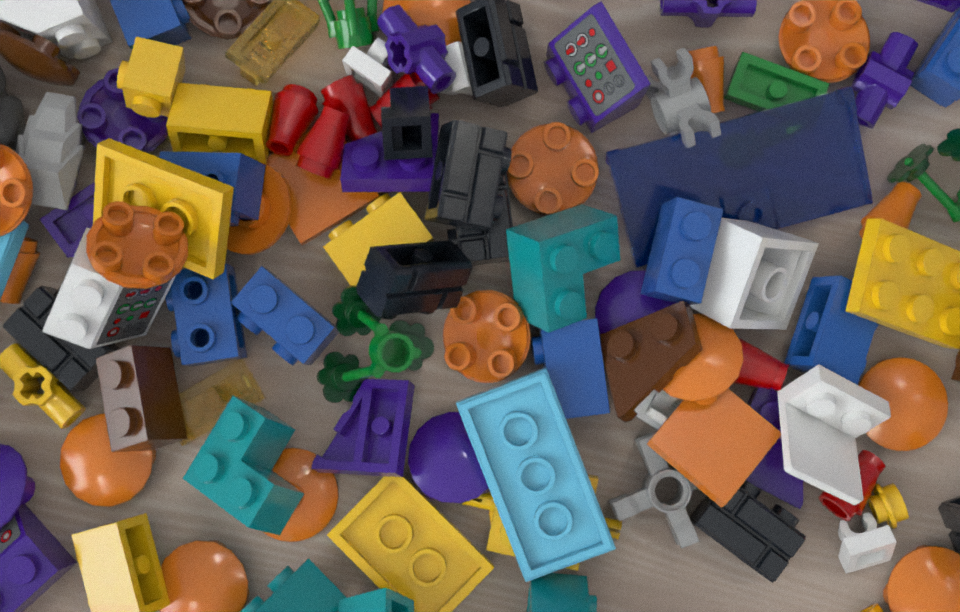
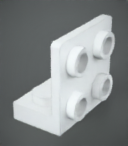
[777,364,891,505]

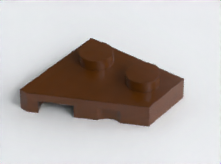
[600,300,703,423]

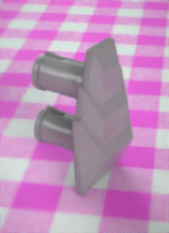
[16,92,86,210]

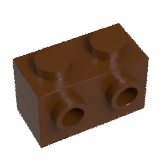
[95,345,188,452]

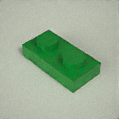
[723,52,829,130]

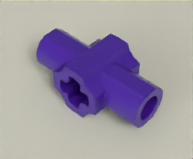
[660,0,757,27]
[377,5,456,94]
[846,32,919,128]

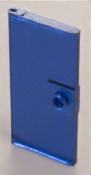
[605,86,873,268]

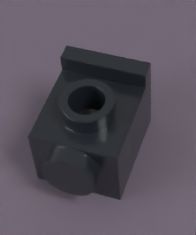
[381,86,433,160]

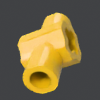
[0,343,86,429]

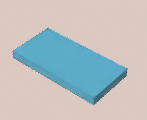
[456,367,616,582]

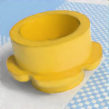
[868,483,909,529]

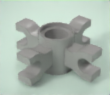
[646,48,721,161]
[609,433,700,548]

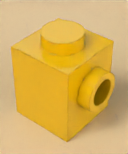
[117,36,186,118]

